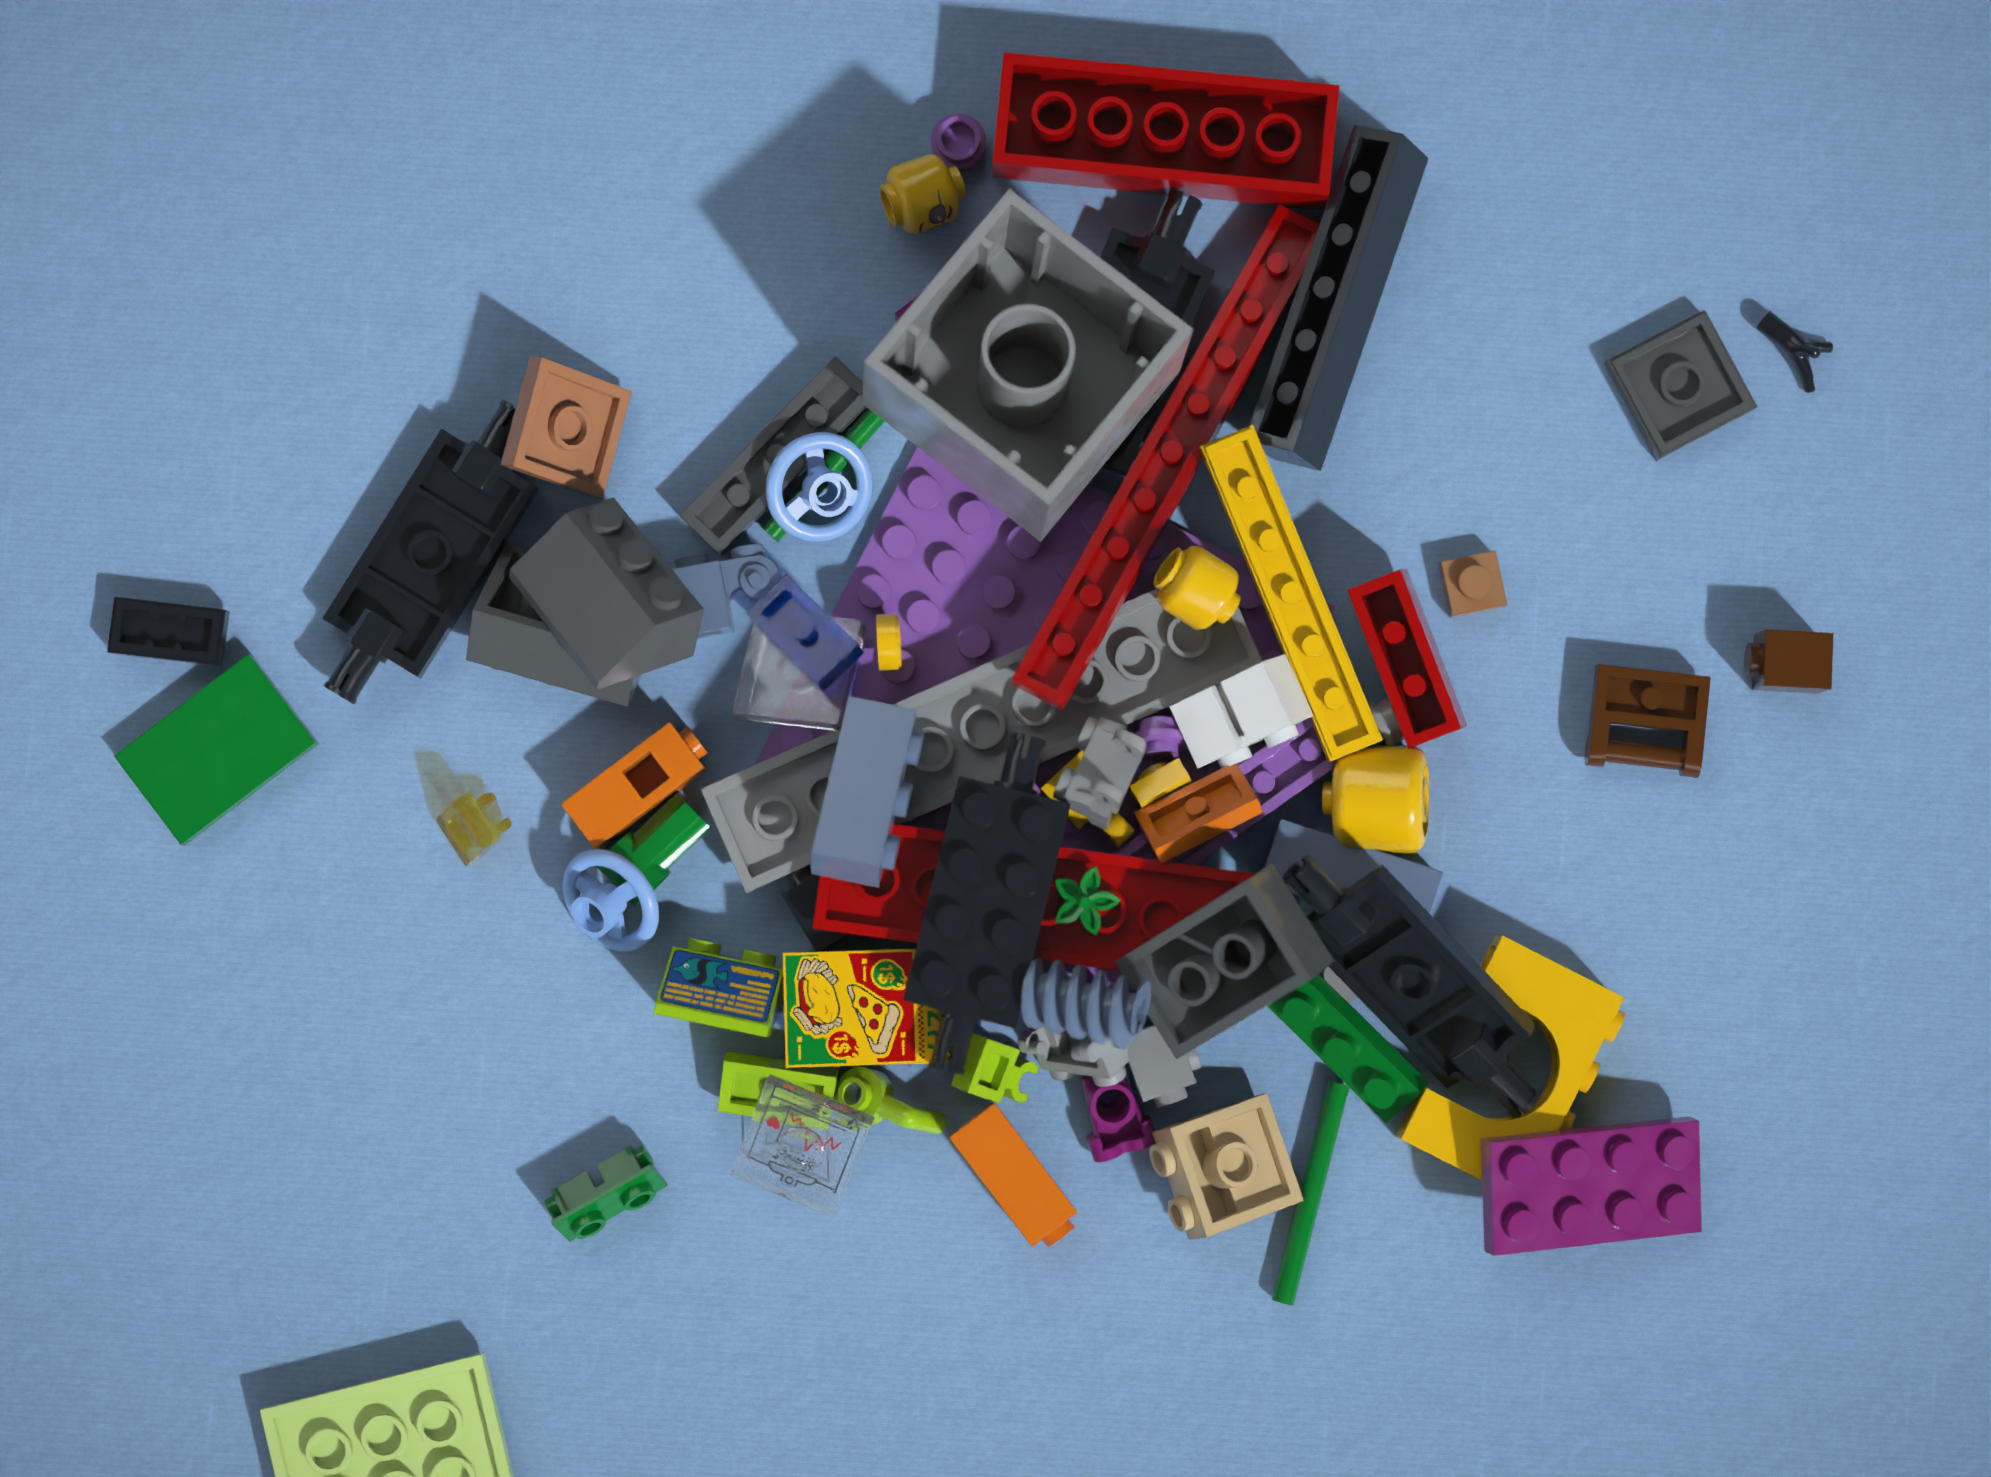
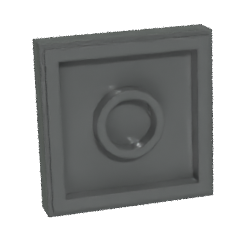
[1604,310,1758,461]

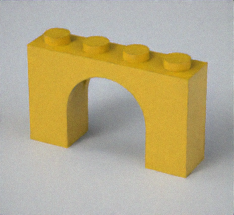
[1395,936,1625,1181]

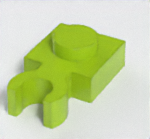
[951,1033,1039,1103]

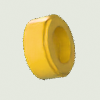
[876,613,902,671]

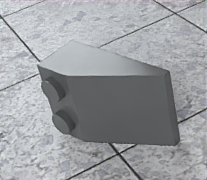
[1115,863,1334,1059]

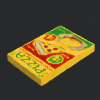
[782,949,953,1068]

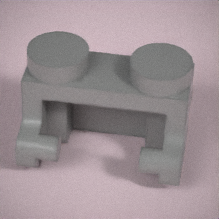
[1053,716,1146,829]
[1017,1025,1130,1087]

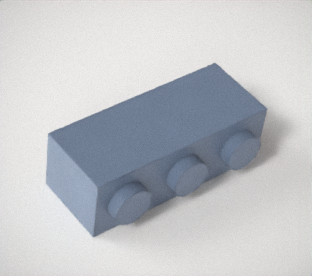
[811,696,924,888]
[1261,819,1443,913]

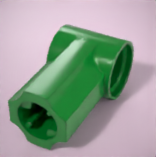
[595,793,711,907]

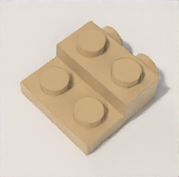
[1149,1093,1304,1240]

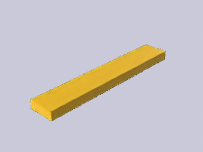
[1199,425,1383,762]

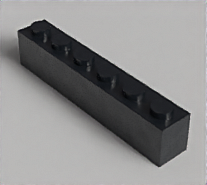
[1250,125,1429,471]

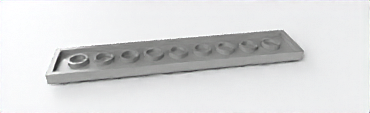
[701,588,1263,893]

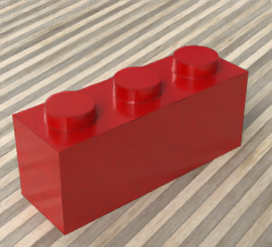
[1347,569,1467,749]

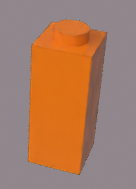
[561,722,708,849]
[949,1102,1078,1247]

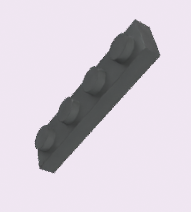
[679,356,867,557]

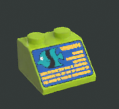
[653,938,783,1037]

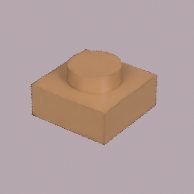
[1438,550,1507,618]

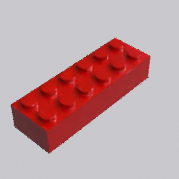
[992,52,1340,210]

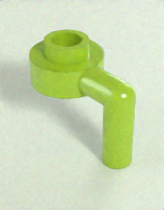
[834,1067,947,1134]

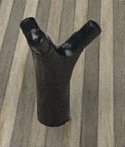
[1756,311,1833,393]

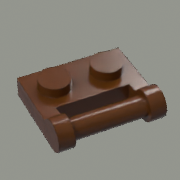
[1584,664,1711,778]

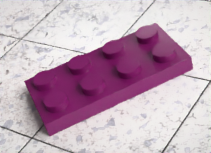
[1481,1116,1702,1256]

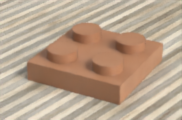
[501,357,632,498]

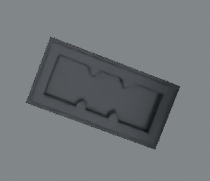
[107,597,230,667]

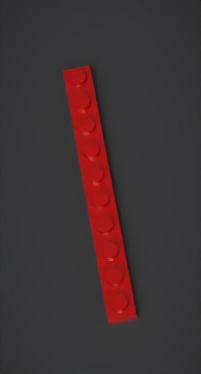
[1011,204,1320,711]

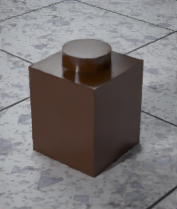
[1744,629,1834,694]

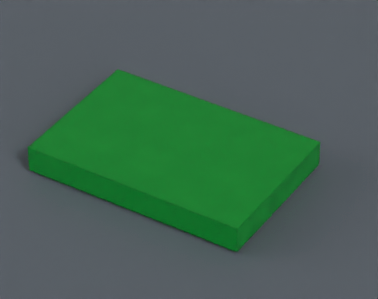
[114,654,319,846]

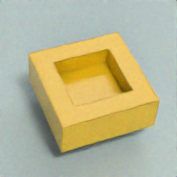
[1129,758,1192,810]

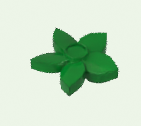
[1055,865,1121,935]

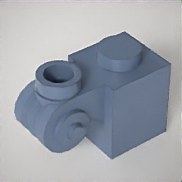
[672,544,781,639]

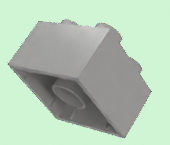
[862,189,1193,542]

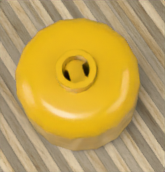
[1322,746,1430,853]

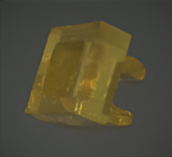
[435,792,512,867]

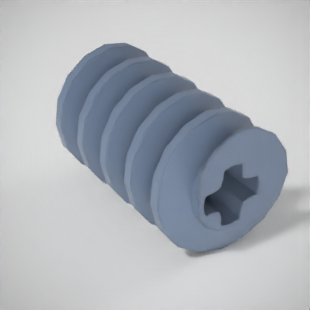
[1022,956,1151,1049]

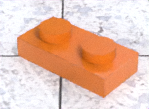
[1134,763,1263,863]

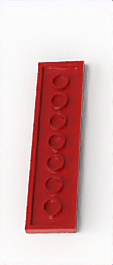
[813,824,1283,971]

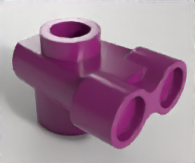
[1081,1075,1156,1162]

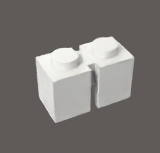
[1170,654,1314,769]

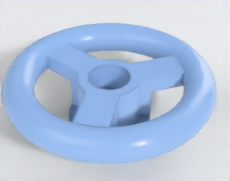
[765,432,873,542]
[563,849,659,951]

